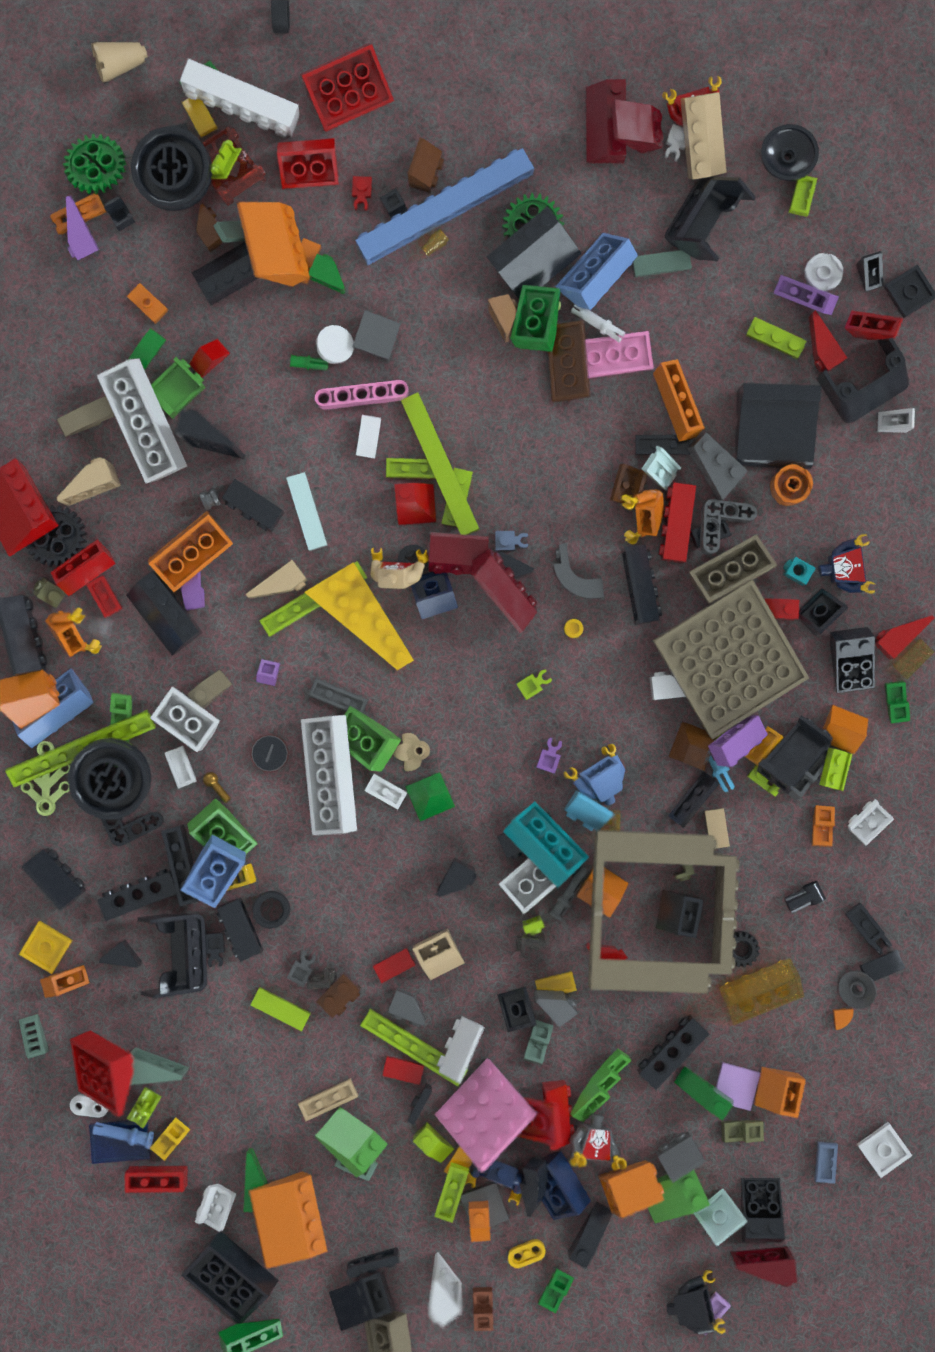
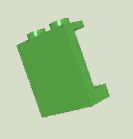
[151,357,205,419]

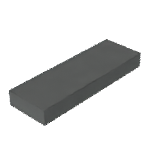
[308,678,369,713]

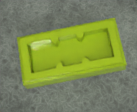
[789,176,817,217]

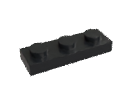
[635,435,693,455]
[668,771,719,828]

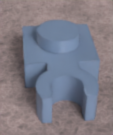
[495,531,528,551]

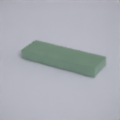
[632,250,692,277]

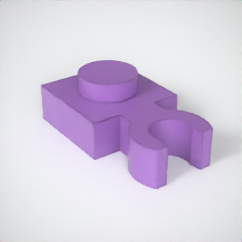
[536,738,562,774]

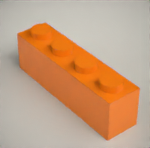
[653,359,704,442]

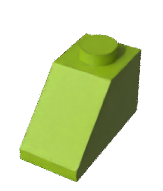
[413,1122,454,1163]

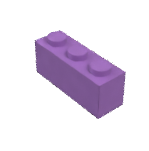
[708,715,768,767]

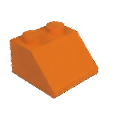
[576,867,628,918]

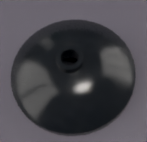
[761,124,819,181]

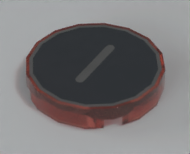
[250,734,289,773]

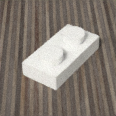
[365,774,408,809]

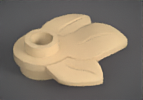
[393,733,430,771]

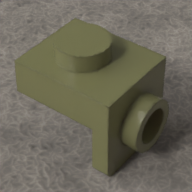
[33,577,66,608]
[673,864,695,881]

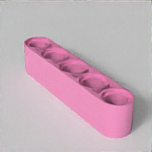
[315,380,409,410]

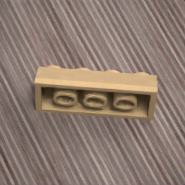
[681,92,726,179]

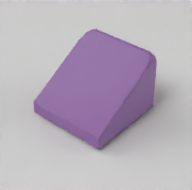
[256,659,280,686]

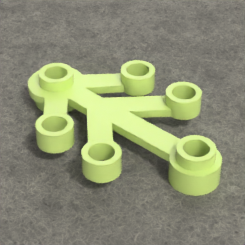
[21,741,71,816]

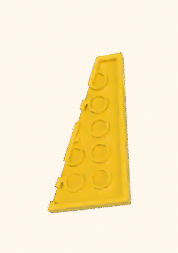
[304,562,414,670]

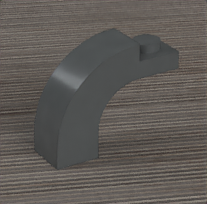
[553,543,604,600]

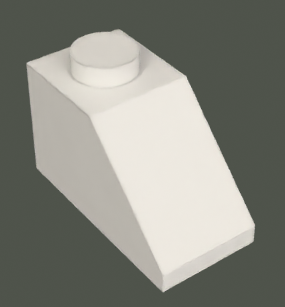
[650,672,685,700]

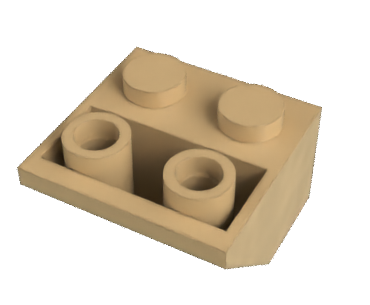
[413,928,465,980]

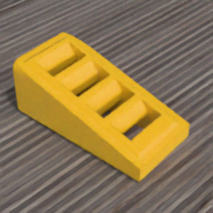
[227,863,256,891]

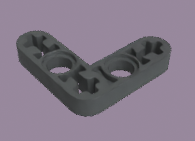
[700,499,757,555]

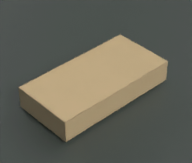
[704,808,730,848]

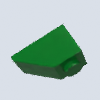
[309,254,346,294]

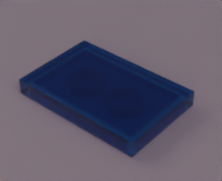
[89,1120,151,1164]

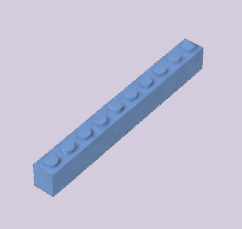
[355,148,534,266]

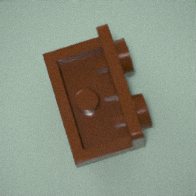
[610,463,647,507]
[316,973,361,1018]

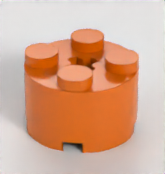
[770,464,813,506]

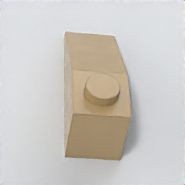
[246,560,307,599]

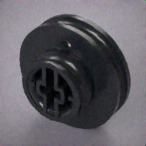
[131,126,213,211]
[68,738,151,820]

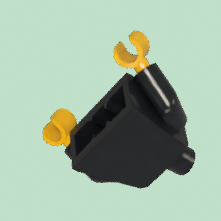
[667,1270,725,1335]

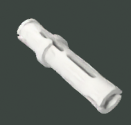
[571,305,625,343]

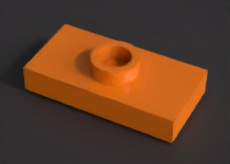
[127,283,169,324]

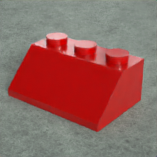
[277,138,339,189]
[542,1080,574,1151]

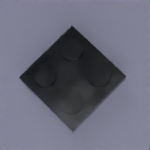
[883,264,935,318]

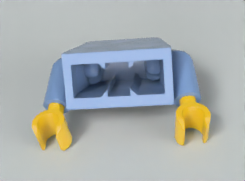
[564,744,625,805]

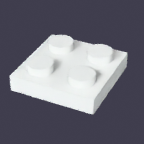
[857,1122,912,1178]

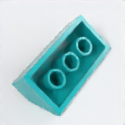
[503,801,589,888]

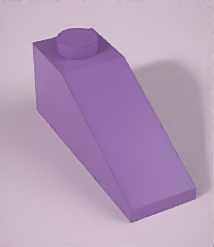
[66,195,99,260]
[774,275,839,315]

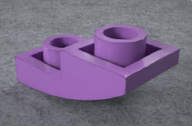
[181,572,205,611]

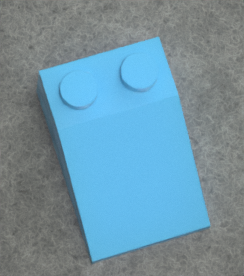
[564,790,613,831]

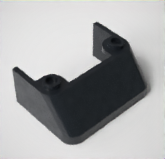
[665,177,756,262]
[816,338,909,423]
[138,913,207,999]

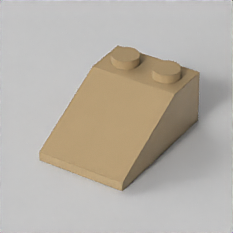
[57,458,121,506]

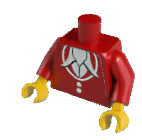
[662,76,722,127]

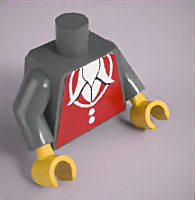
[570,1113,627,1171]

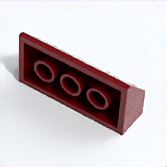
[586,79,626,163]
[472,548,537,633]

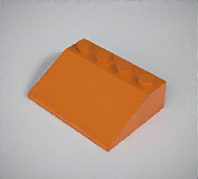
[237,202,310,287]
[249,1171,327,1268]

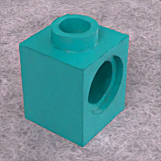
[783,557,816,586]

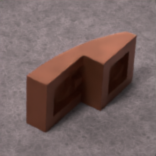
[473,1287,493,1331]

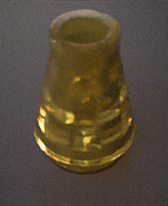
[421,228,449,256]

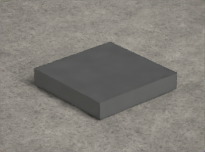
[352,310,401,360]
[461,1182,509,1226]

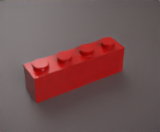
[658,482,696,563]

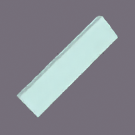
[287,472,328,551]

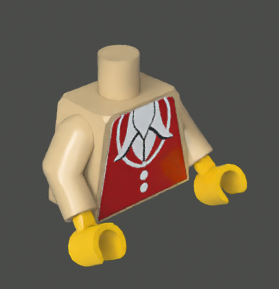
[371,548,429,589]

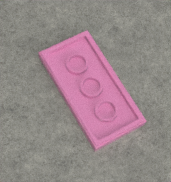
[586,331,654,378]

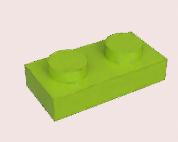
[522,915,544,935]

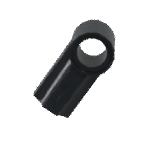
[784,881,826,913]

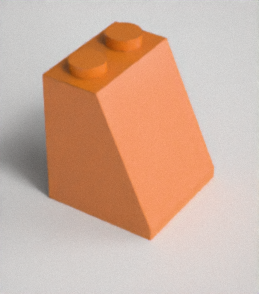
[0,670,60,729]
[598,1160,664,1218]

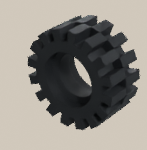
[732,931,760,968]

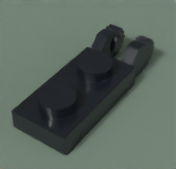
[845,902,893,956]
[346,1247,400,1278]

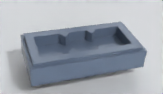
[814,1141,838,1184]

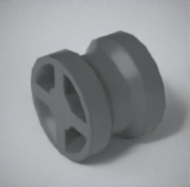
[199,487,221,510]

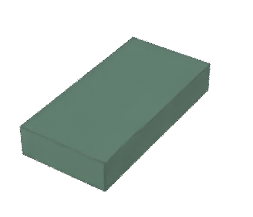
[214,221,246,242]

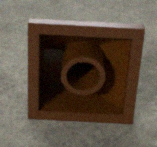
[668,721,718,771]

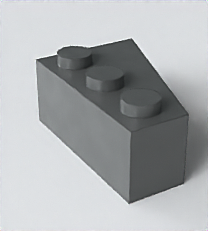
[687,432,748,500]

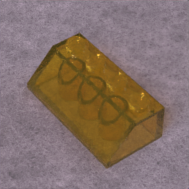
[719,958,804,1026]

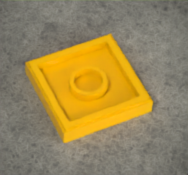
[19,921,73,974]

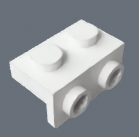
[848,799,894,846]
[195,1184,236,1231]

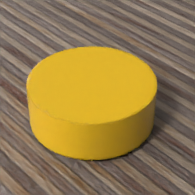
[564,619,583,638]

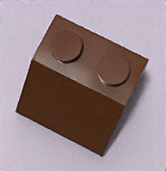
[408,137,445,193]

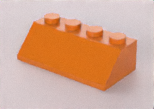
[148,511,233,592]

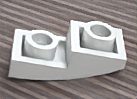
[356,415,381,458]

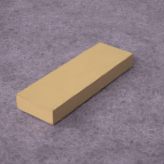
[298,1078,359,1121]

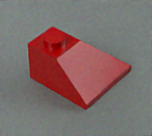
[395,483,436,525]

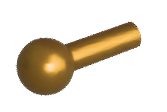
[203,772,231,803]

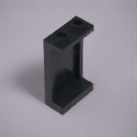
[757,715,833,794]

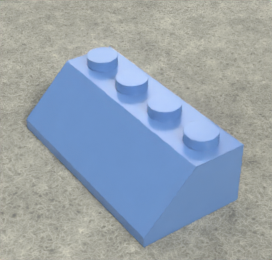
[555,233,638,310]
[12,668,94,748]

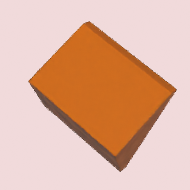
[823,705,868,754]

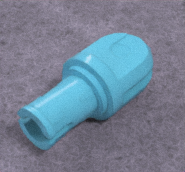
[709,755,735,792]

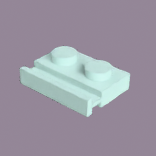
[642,446,681,490]

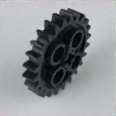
[26,505,87,567]

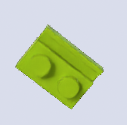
[819,747,852,791]

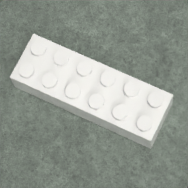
[180,59,299,138]
[97,359,187,483]
[301,715,357,835]

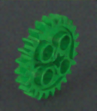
[63,134,127,195]
[502,193,564,237]

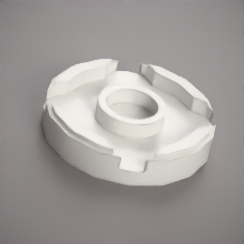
[805,253,843,292]
[316,325,354,364]

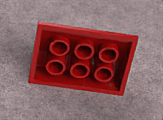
[300,43,394,132]
[0,458,59,556]
[70,1030,134,1117]

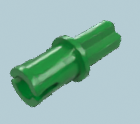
[290,354,328,371]

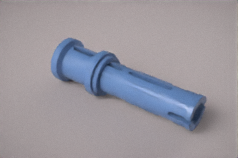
[93,1122,154,1149]

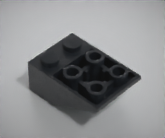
[830,627,875,693]
[741,1178,785,1243]
[329,1271,396,1331]

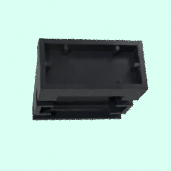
[735,383,821,469]

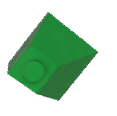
[405,772,455,822]

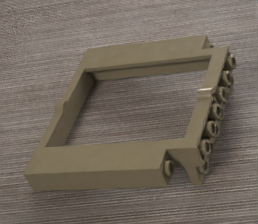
[588,830,739,993]

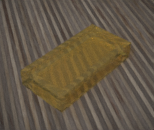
[893,639,934,679]

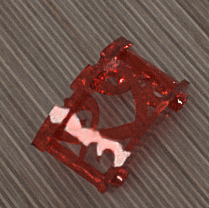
[202,126,266,206]

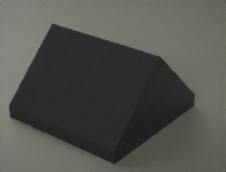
[798,588,848,636]
[498,986,537,1032]

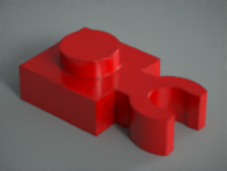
[352,176,372,211]

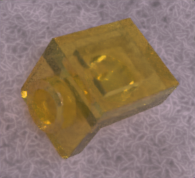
[600,809,620,831]

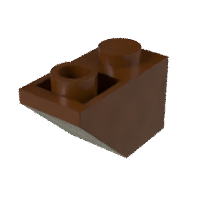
[196,203,224,253]

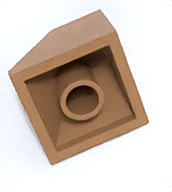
[488,294,518,343]

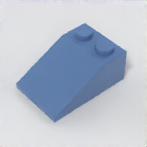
[181,835,246,908]

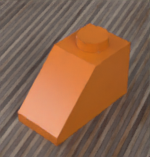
[40,965,90,998]
[469,1201,491,1242]

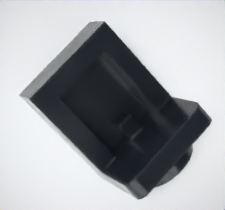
[104,196,135,231]

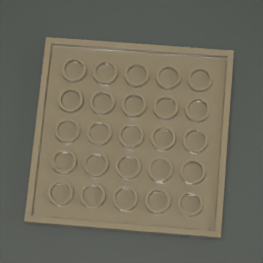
[652,580,809,739]

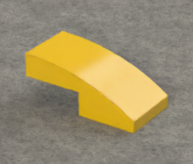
[182,98,218,137]
[150,1117,190,1161]

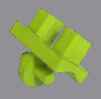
[127,1087,162,1128]

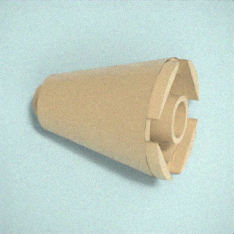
[91,42,147,83]

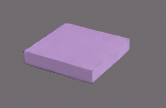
[716,1062,760,1111]

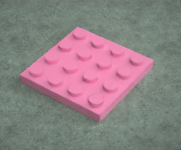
[435,1058,537,1172]

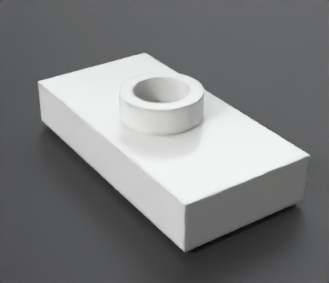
[165,746,197,789]

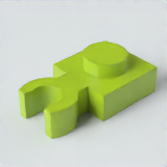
[516,669,552,700]

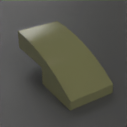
[721,1120,764,1143]

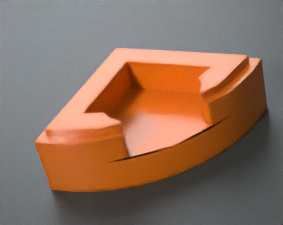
[833,1008,854,1030]

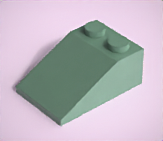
[130,1047,189,1085]

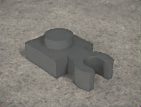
[287,950,317,987]

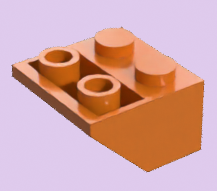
[754,1067,806,1118]

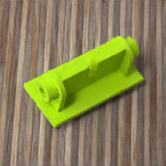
[210,140,242,179]

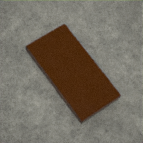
[548,320,591,402]

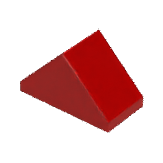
[189,339,230,378]

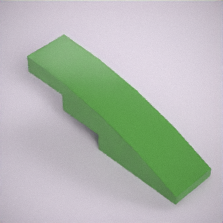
[571,1049,632,1122]

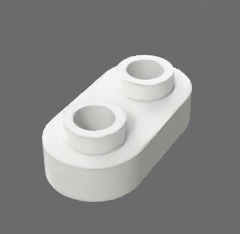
[70,1094,109,1118]

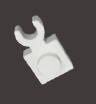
[665,124,685,161]

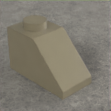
[187,670,232,709]

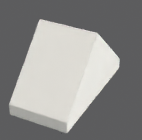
[878,408,915,433]

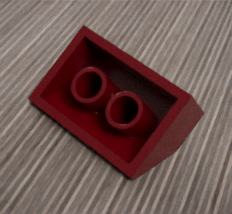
[429,532,489,576]

